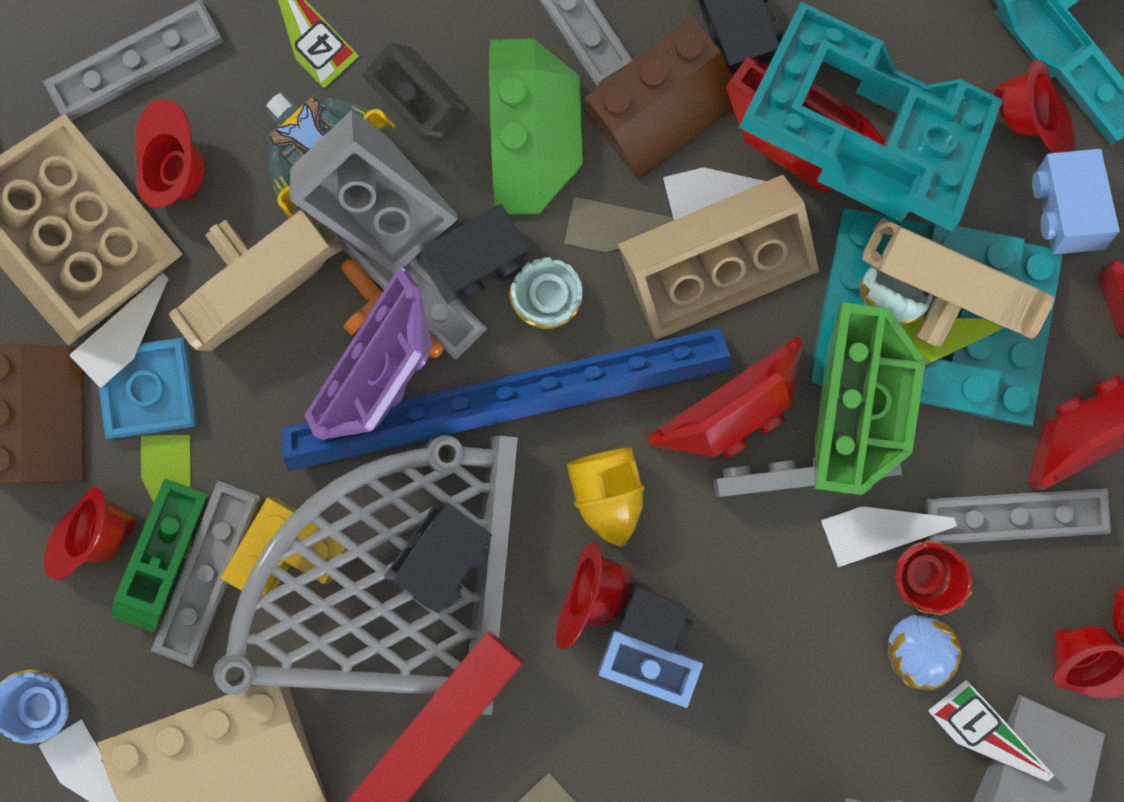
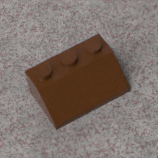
[584,16,733,180]
[0,344,85,484]

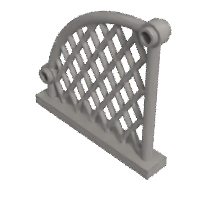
[213,435,518,715]

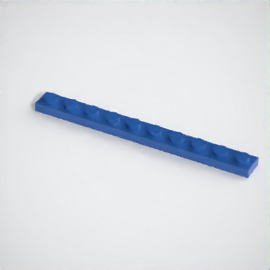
[282,328,732,471]

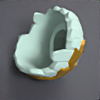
[509,257,582,329]
[860,266,933,324]

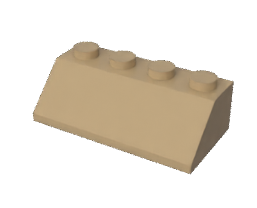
[617,175,819,340]

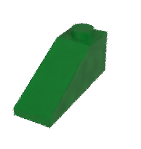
[110,478,207,633]

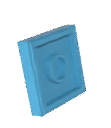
[99,337,198,440]

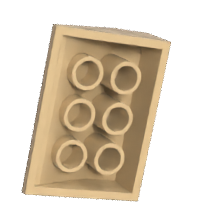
[0,114,183,346]
[97,685,328,802]

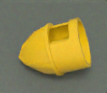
[566,447,645,547]

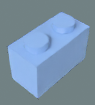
[1032,149,1120,255]
[598,627,703,708]

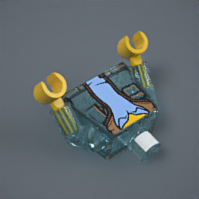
[265,92,395,218]

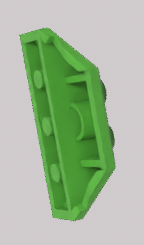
[489,38,583,216]
[814,302,926,495]

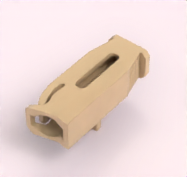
[169,209,346,352]
[862,218,1055,348]

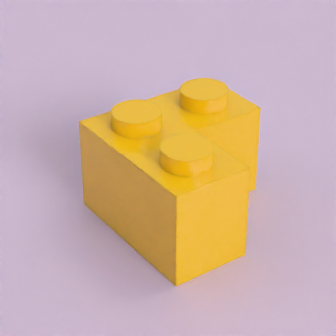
[220,497,348,596]

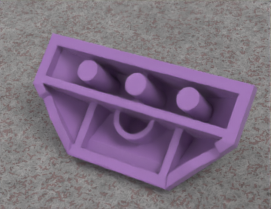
[305,266,432,440]

